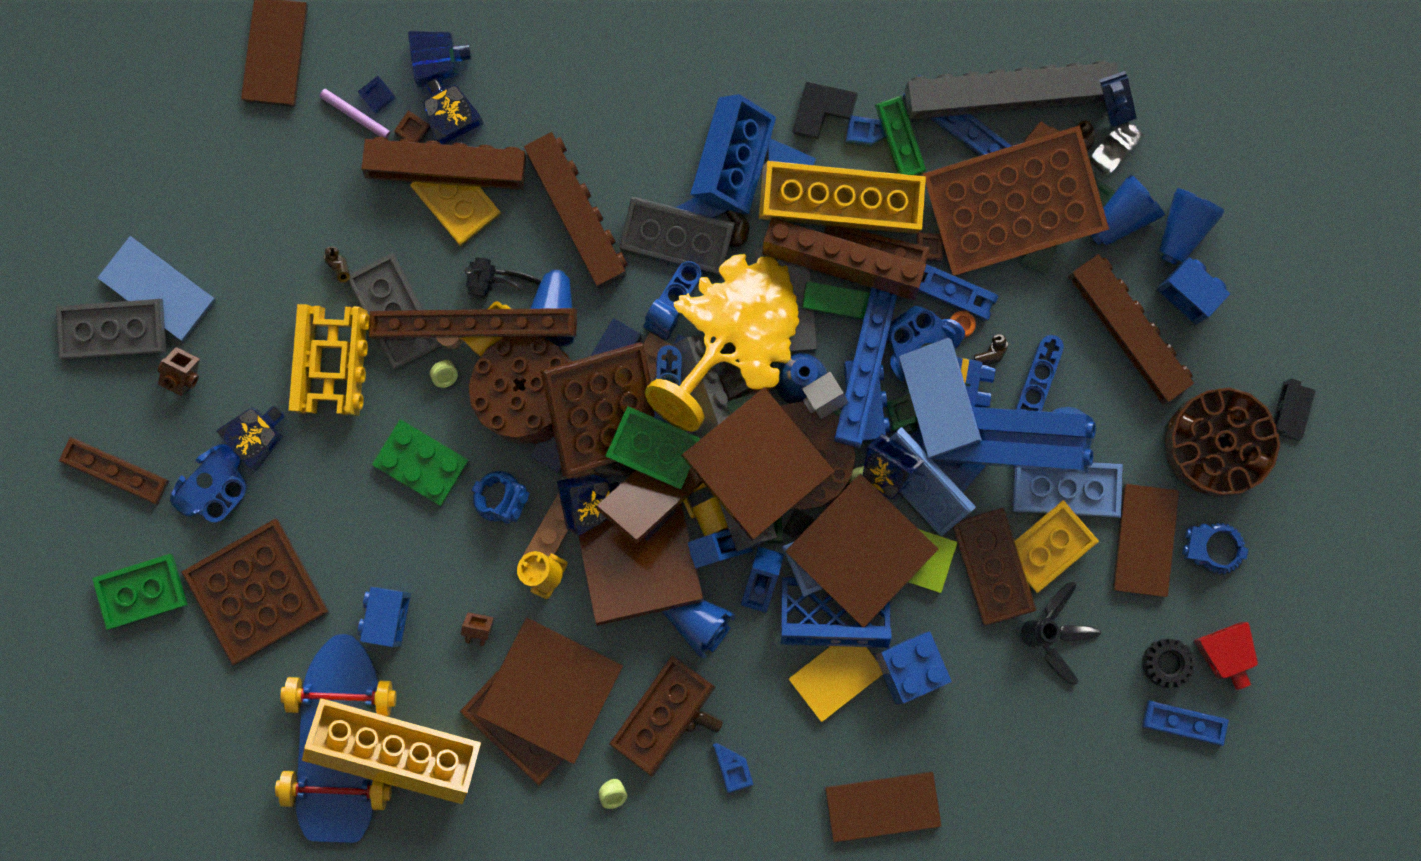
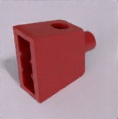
[1194,622,1258,690]

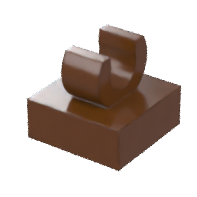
[461,612,494,646]

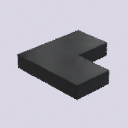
[792,82,858,139]

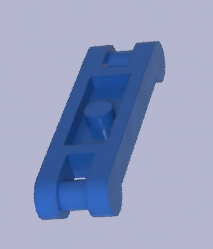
[918,264,999,321]

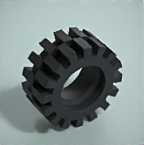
[1142,639,1196,688]

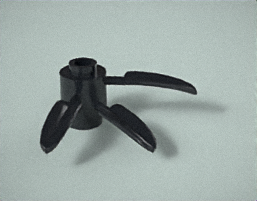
[464,257,541,297]
[1021,582,1101,685]

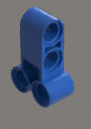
[643,261,701,341]

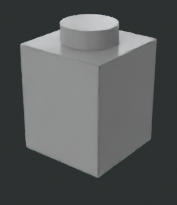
[802,372,849,419]

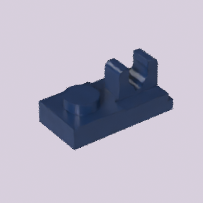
[1099,71,1137,127]

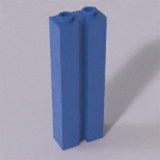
[922,407,1096,473]

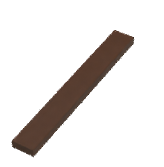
[369,308,577,339]

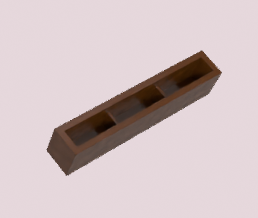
[524,132,628,290]
[361,137,527,190]
[762,218,926,301]
[1068,254,1194,405]

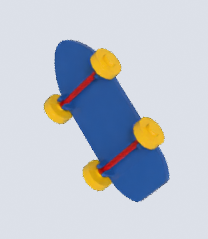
[275,634,397,843]

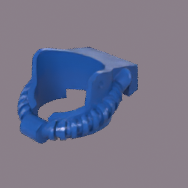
[471,471,530,524]
[1182,523,1248,575]

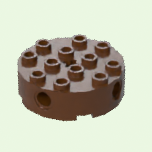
[469,337,572,444]
[1165,387,1280,497]
[781,402,855,510]

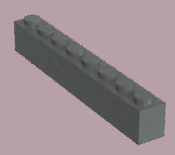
[904,60,1118,120]
[666,335,777,552]

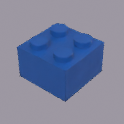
[1156,257,1231,325]
[358,587,411,647]
[874,631,952,704]

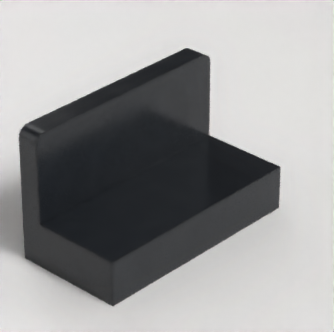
[1273,378,1315,440]

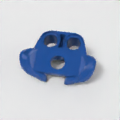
[886,306,965,382]
[170,444,247,523]

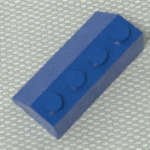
[690,94,776,214]

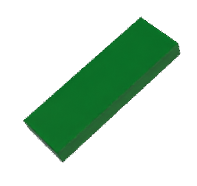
[875,95,927,175]
[801,281,870,320]

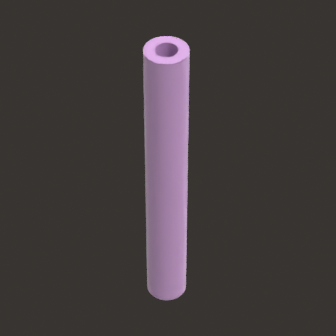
[319,89,391,138]

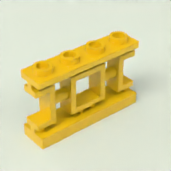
[288,304,370,416]

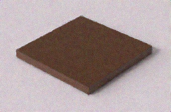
[540,342,654,477]
[681,387,834,541]
[785,473,938,627]
[576,504,704,626]
[181,518,329,666]
[477,617,623,764]

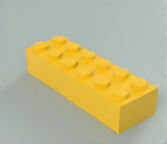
[759,161,926,234]
[302,698,481,804]

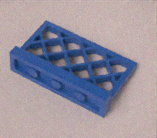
[781,577,891,648]

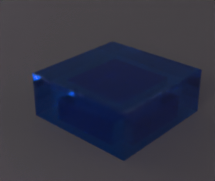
[357,76,396,114]

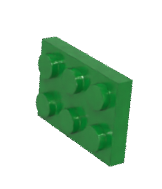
[606,406,701,489]
[372,419,469,506]
[92,554,188,630]

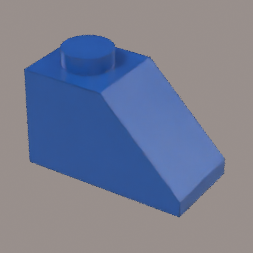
[741,546,784,613]

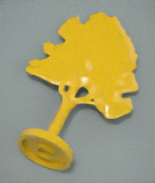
[645,254,799,432]

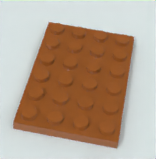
[923,125,1109,276]

